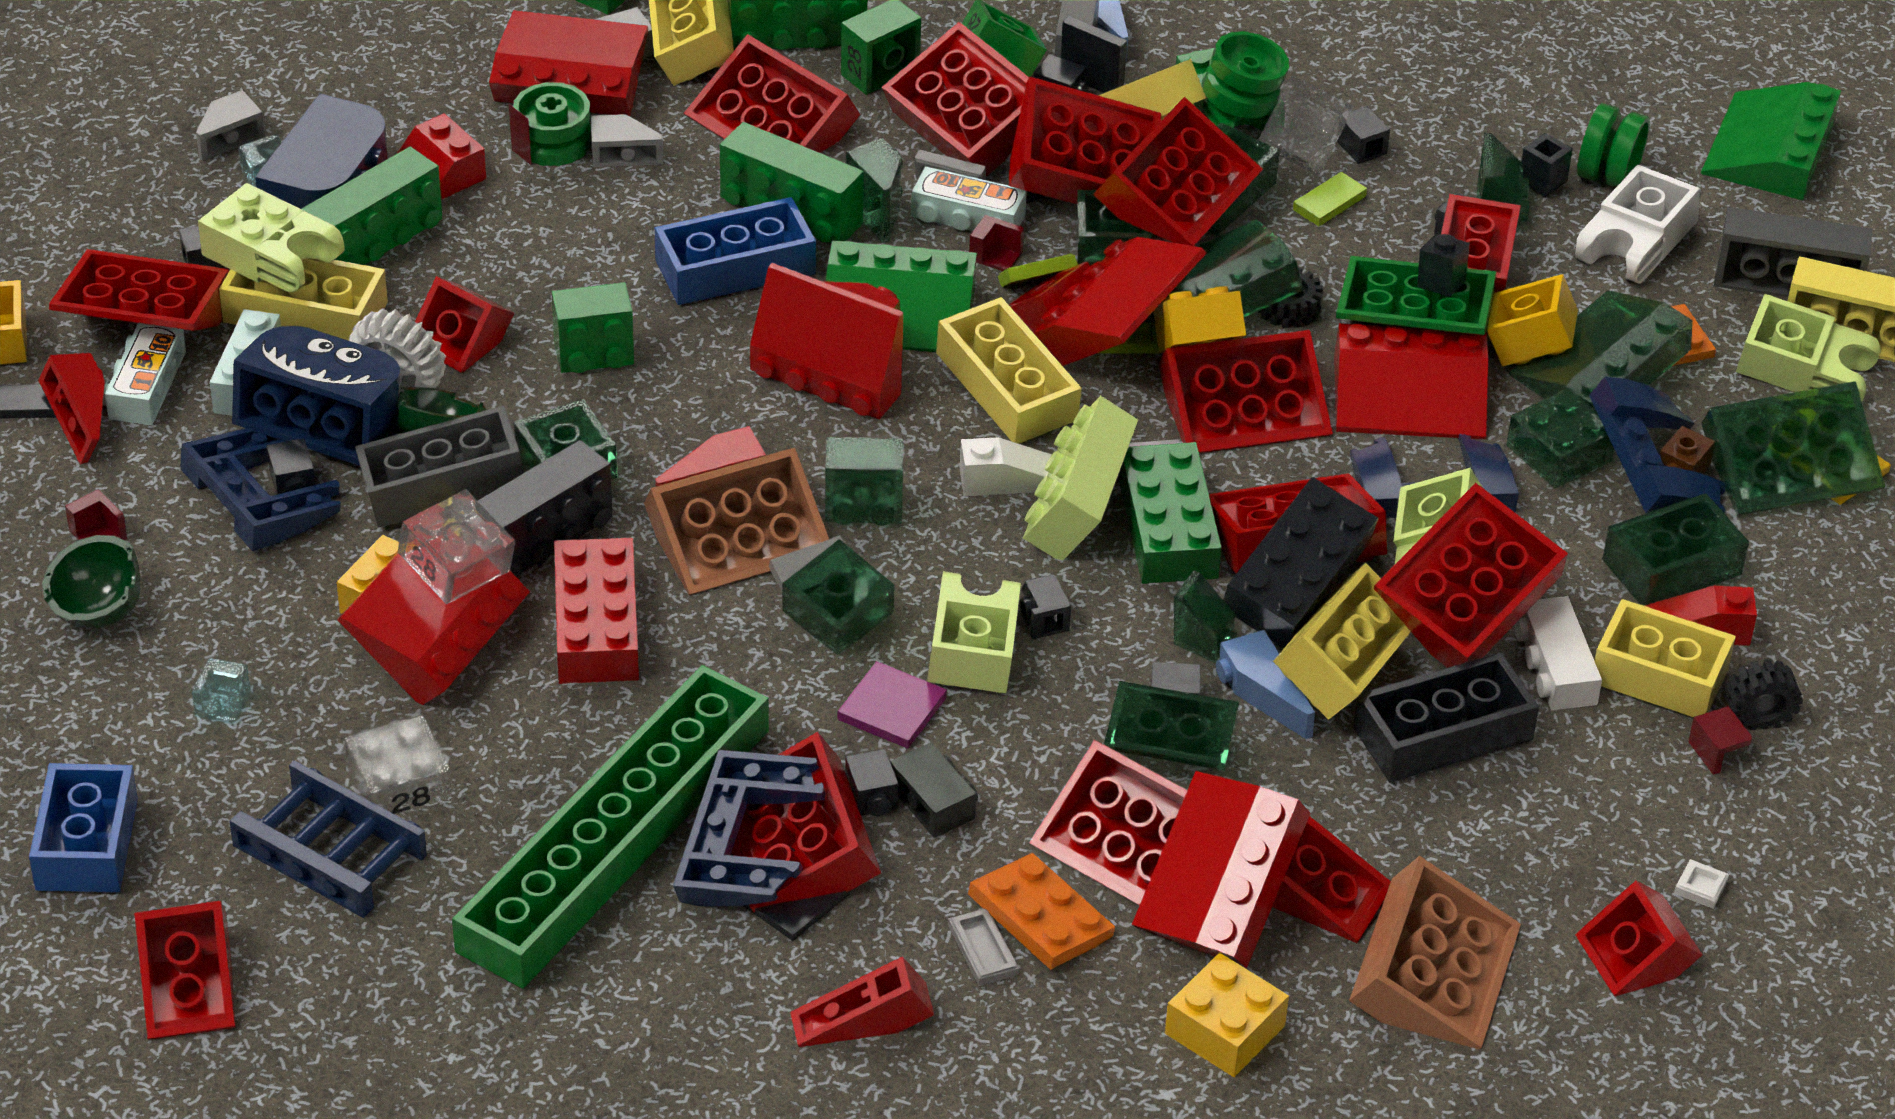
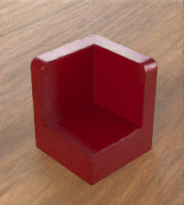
[969,215,1024,271]
[65,489,128,540]
[1688,706,1752,775]

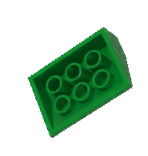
[1701,82,1842,201]
[826,241,977,352]
[1336,256,1496,335]

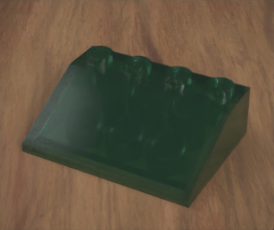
[1150,219,1303,322]
[1509,290,1693,431]
[1701,381,1885,516]

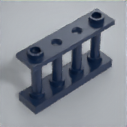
[230,760,427,918]

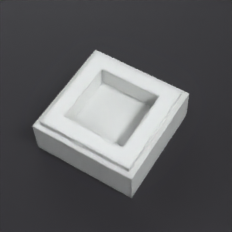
[1674,859,1729,909]

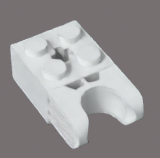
[1575,165,1700,284]

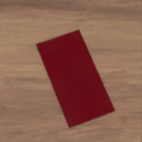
[509,104,532,165]

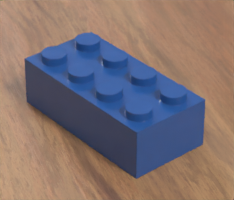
[654,197,816,305]

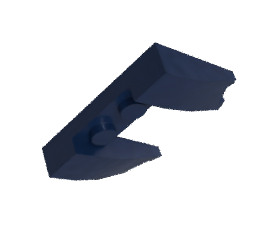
[1589,376,1725,517]
[180,428,341,551]
[1350,434,1519,518]
[673,750,826,907]

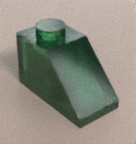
[1174,570,1238,663]

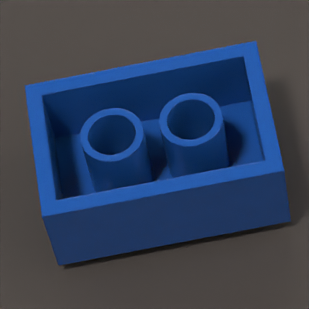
[29,763,138,892]

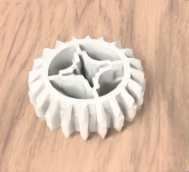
[349,308,446,390]

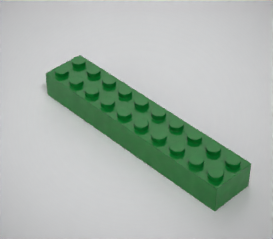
[452,665,769,989]

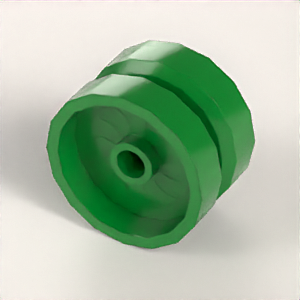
[1203,31,1289,118]
[513,82,591,166]
[1577,103,1650,188]

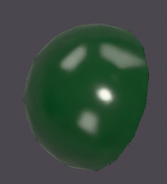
[395,387,487,434]
[42,535,141,628]

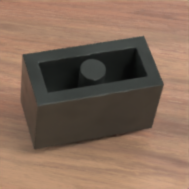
[890,742,978,838]

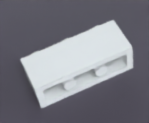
[1514,596,1602,710]

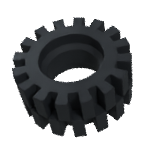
[1256,266,1323,328]
[1723,659,1803,731]

